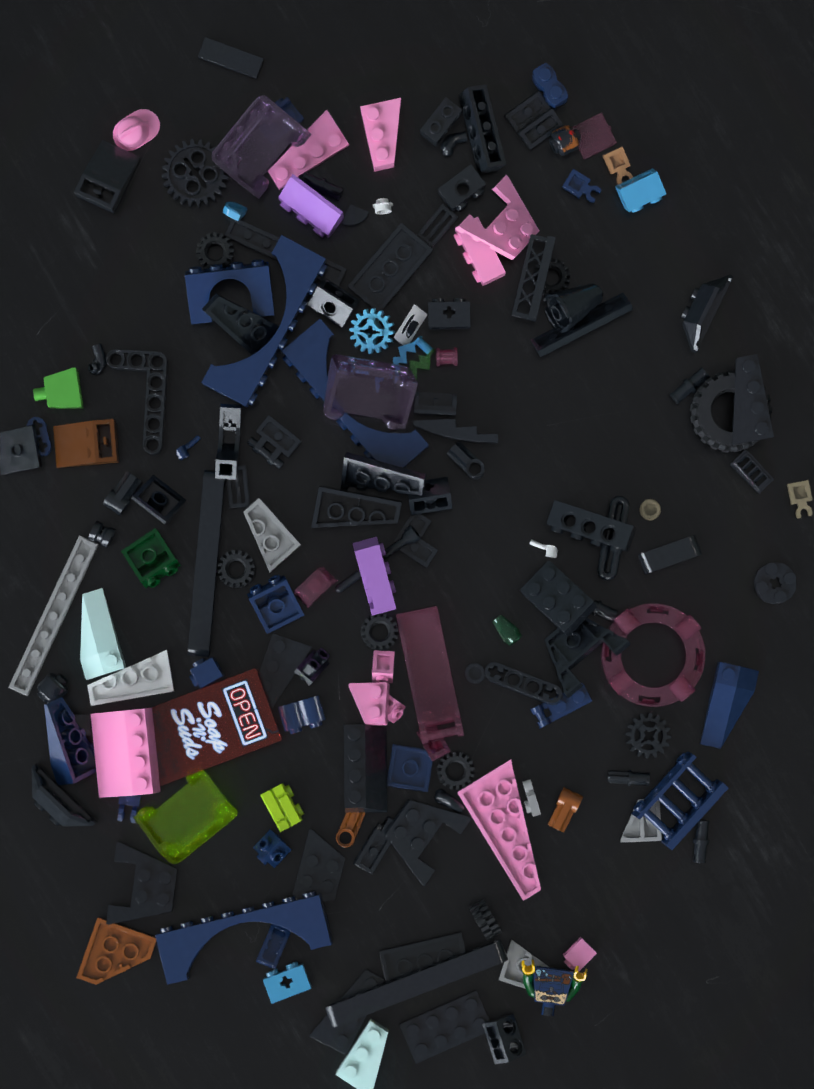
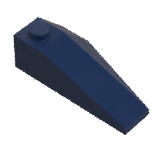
[700,662,759,749]
[44,697,96,785]

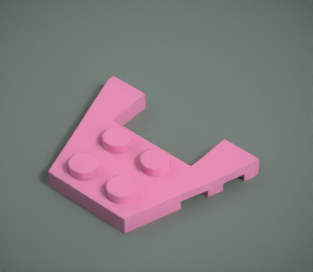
[456,175,539,260]

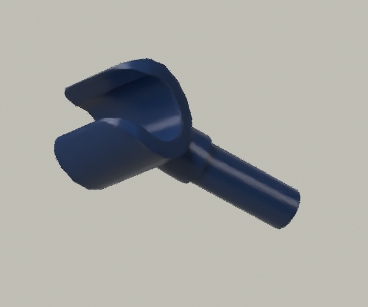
[176,435,201,460]

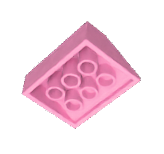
[91,708,161,798]

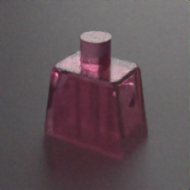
[294,566,337,608]

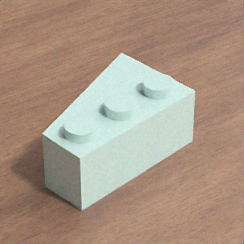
[336,1019,388,1089]

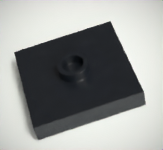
[0,426,42,475]

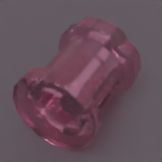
[436,348,458,367]

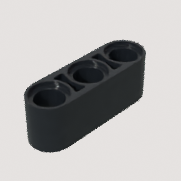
[638,535,702,575]

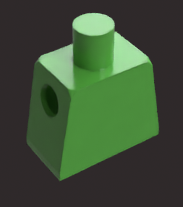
[33,367,84,409]

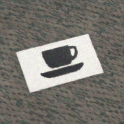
[393,304,428,345]

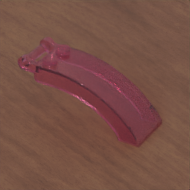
[396,606,464,744]

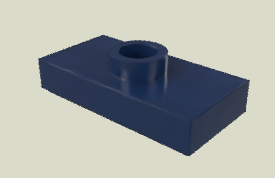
[256,924,291,970]

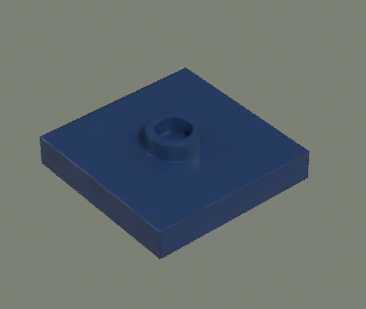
[387,744,434,792]

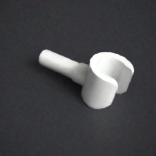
[530,539,558,558]

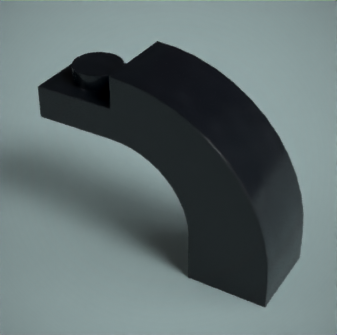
[215,404,242,480]

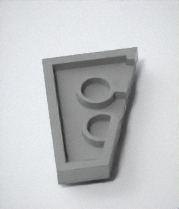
[244,498,301,573]
[499,939,549,989]

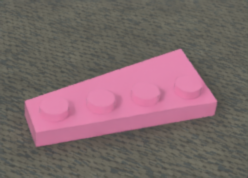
[268,110,349,190]

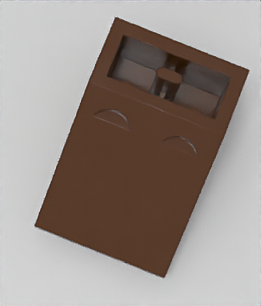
[53,419,119,468]

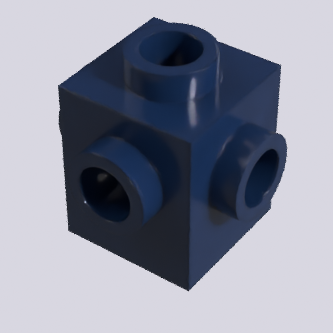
[253,829,292,868]

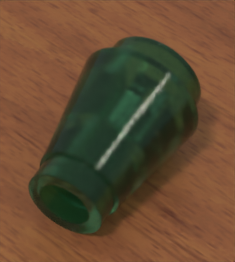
[492,614,522,646]

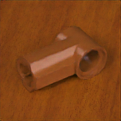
[548,787,583,833]
[336,812,366,848]

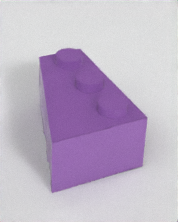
[353,537,396,615]

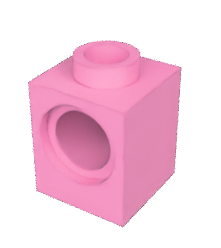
[563,937,597,971]

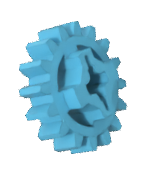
[349,308,395,354]

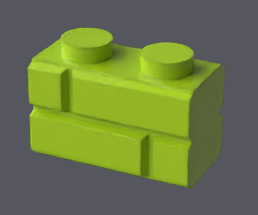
[260,783,304,832]

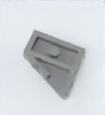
[620,799,662,843]

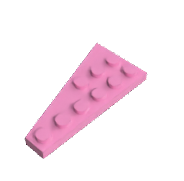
[457,759,541,901]

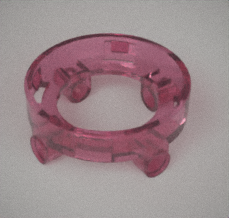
[601,604,705,707]

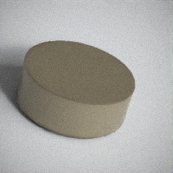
[639,499,661,520]

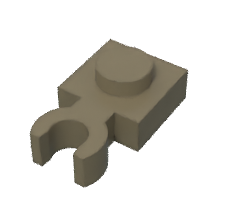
[787,480,813,519]

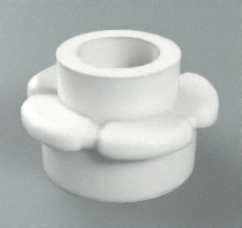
[373,198,393,215]

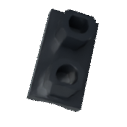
[294,648,330,686]

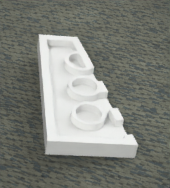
[87,650,174,706]

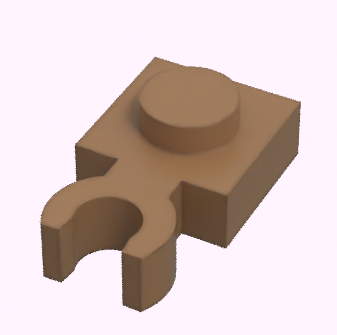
[603,147,633,185]

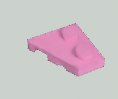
[349,682,390,726]

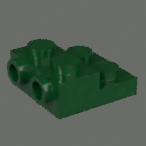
[121,528,180,588]

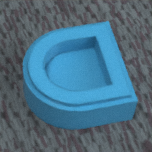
[223,202,247,221]

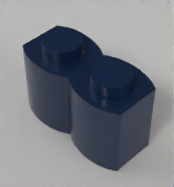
[532,63,568,110]
[278,695,326,734]

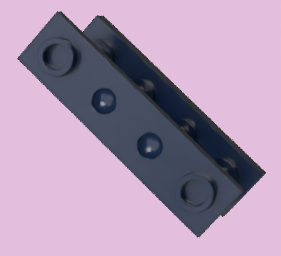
[631,752,728,850]

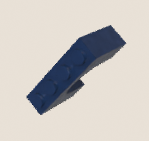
[185,259,275,324]

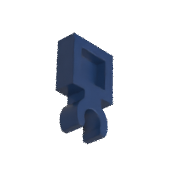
[562,169,601,203]

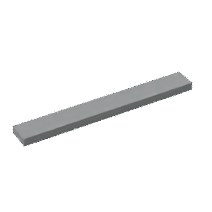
[8,535,99,696]

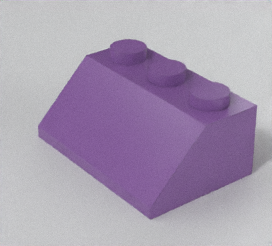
[278,174,344,238]

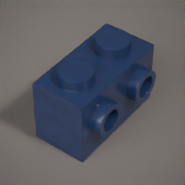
[189,657,225,688]

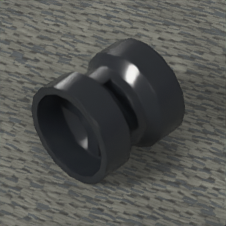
[88,521,116,548]

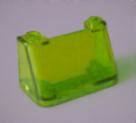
[134,764,237,864]

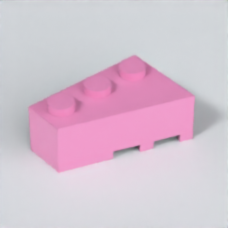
[360,98,401,172]

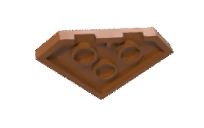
[76,917,157,985]

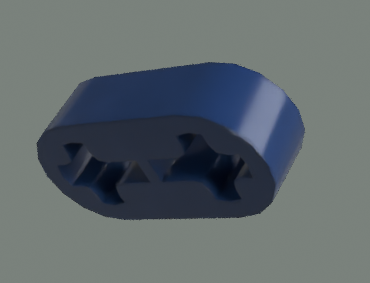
[27,417,52,456]

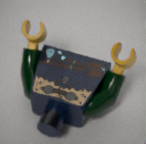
[522,960,588,1016]

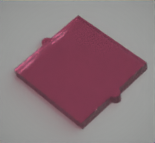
[572,113,617,160]

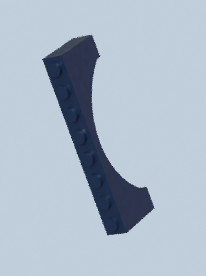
[201,235,328,408]
[282,319,429,468]
[155,891,333,985]

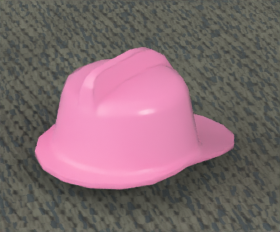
[113,109,160,151]

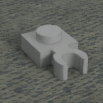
[522,779,541,817]

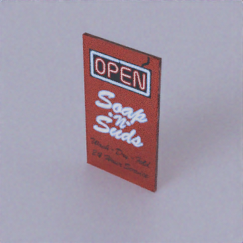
[152,668,282,786]

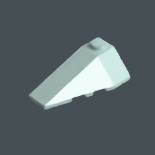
[80,588,126,680]

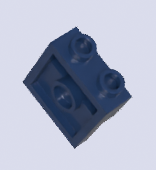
[247,575,304,634]

